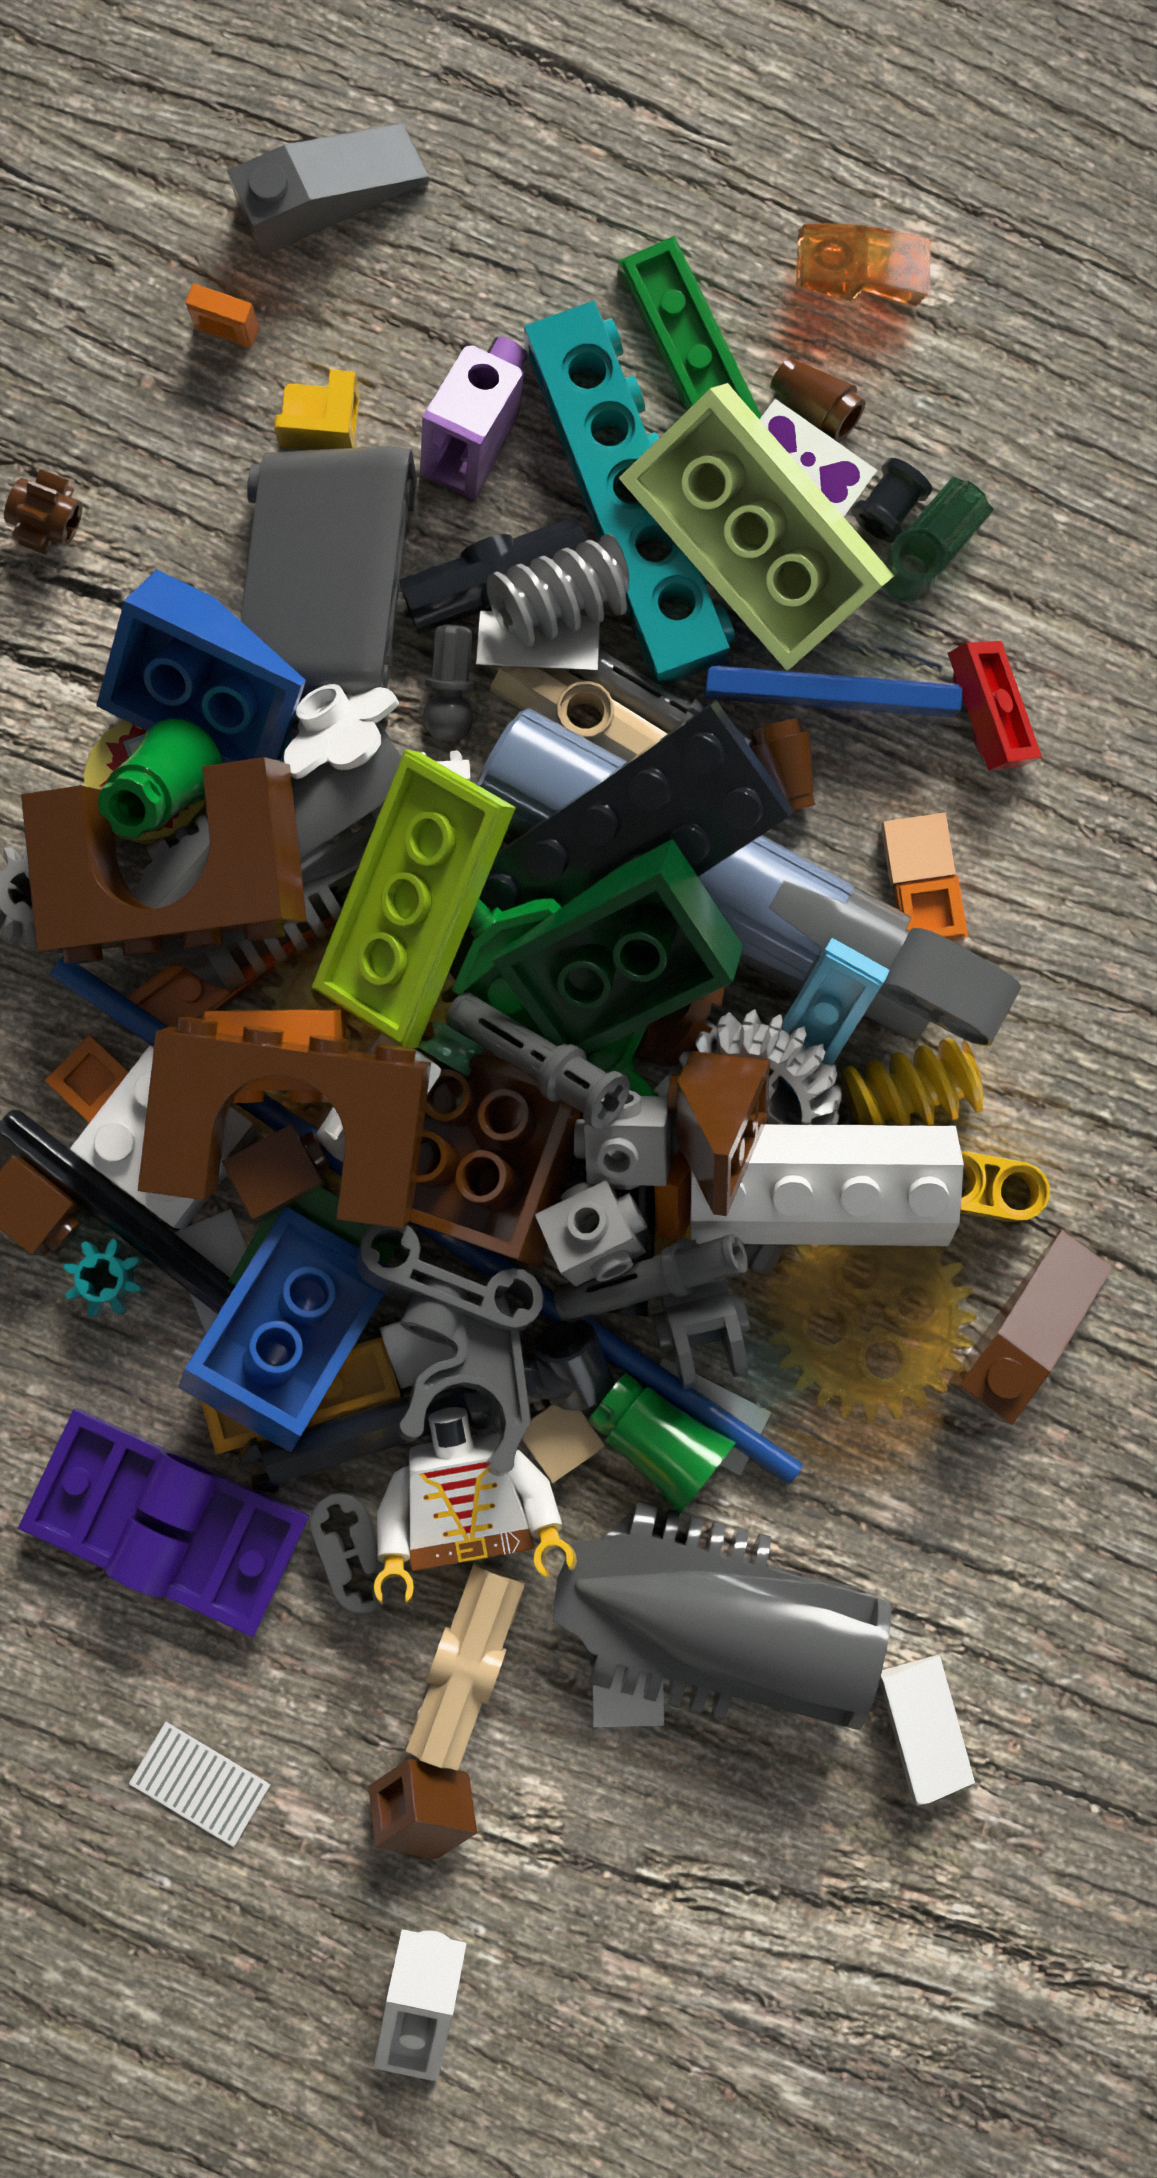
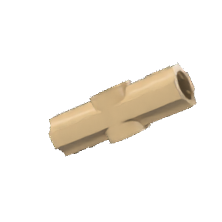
[490,666,667,762]
[406,1562,526,1771]

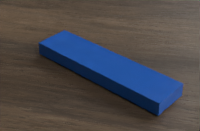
[703,666,962,718]

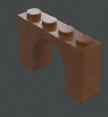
[21,757,307,964]
[138,1017,431,1229]

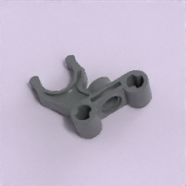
[355,1225,544,1476]

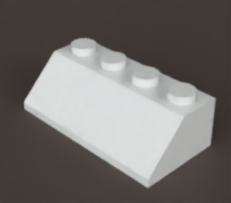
[690,1125,964,1246]

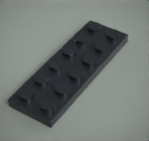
[449,700,794,992]

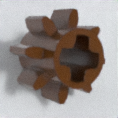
[4,469,83,555]

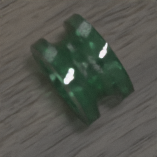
[418,1019,485,1077]

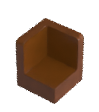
[368,1759,477,1859]

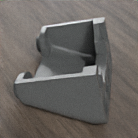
[241,446,418,723]

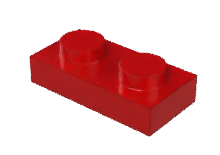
[947,641,1042,771]

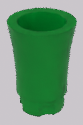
[97,719,222,838]
[588,1373,737,1514]

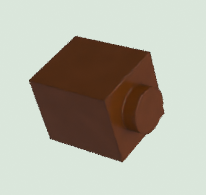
[221,1124,331,1220]
[0,1155,84,1256]

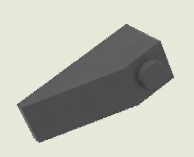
[227,123,429,257]

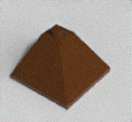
[409,1021,586,1269]

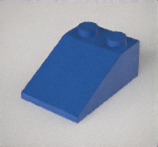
[96,569,306,763]
[178,1206,392,1453]

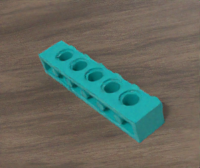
[524,300,735,686]

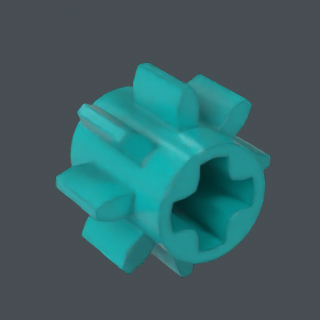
[63,1239,145,1317]

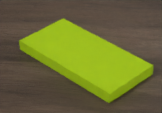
[311,750,516,1048]

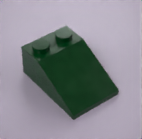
[492,839,743,1055]

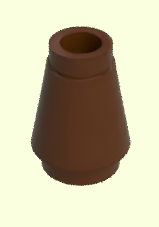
[770,357,866,443]
[750,717,816,811]

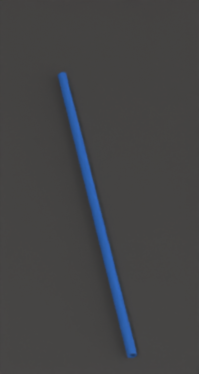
[50,956,803,1485]

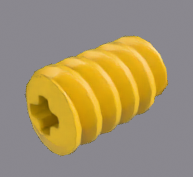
[841,1038,984,1126]

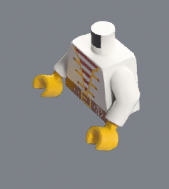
[374,1407,577,1605]

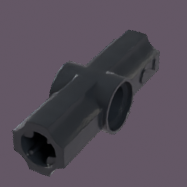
[399,516,587,635]

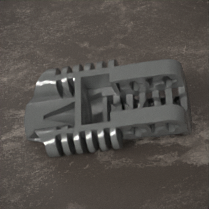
[131,722,402,993]
[552,1500,891,1730]

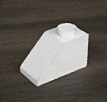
[373,1929,466,2082]

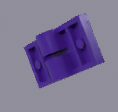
[18,1408,311,1637]

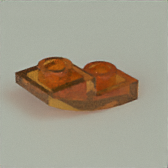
[796,223,931,306]

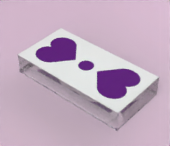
[760,399,877,518]

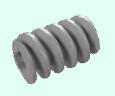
[487,533,629,648]

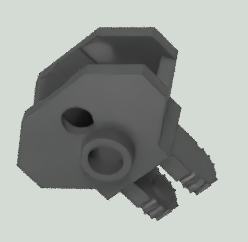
[652,1237,750,1390]

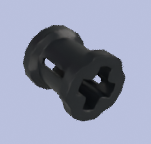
[851,457,933,543]

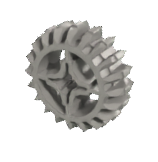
[666,1009,842,1127]

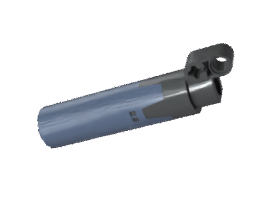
[476,708,1021,1047]

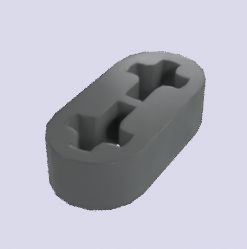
[310,1491,393,1614]

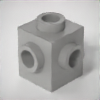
[574,1090,673,1190]
[535,1180,647,1287]

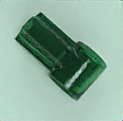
[883,476,994,602]

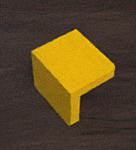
[274,369,360,450]

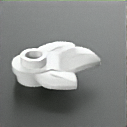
[284,684,399,779]

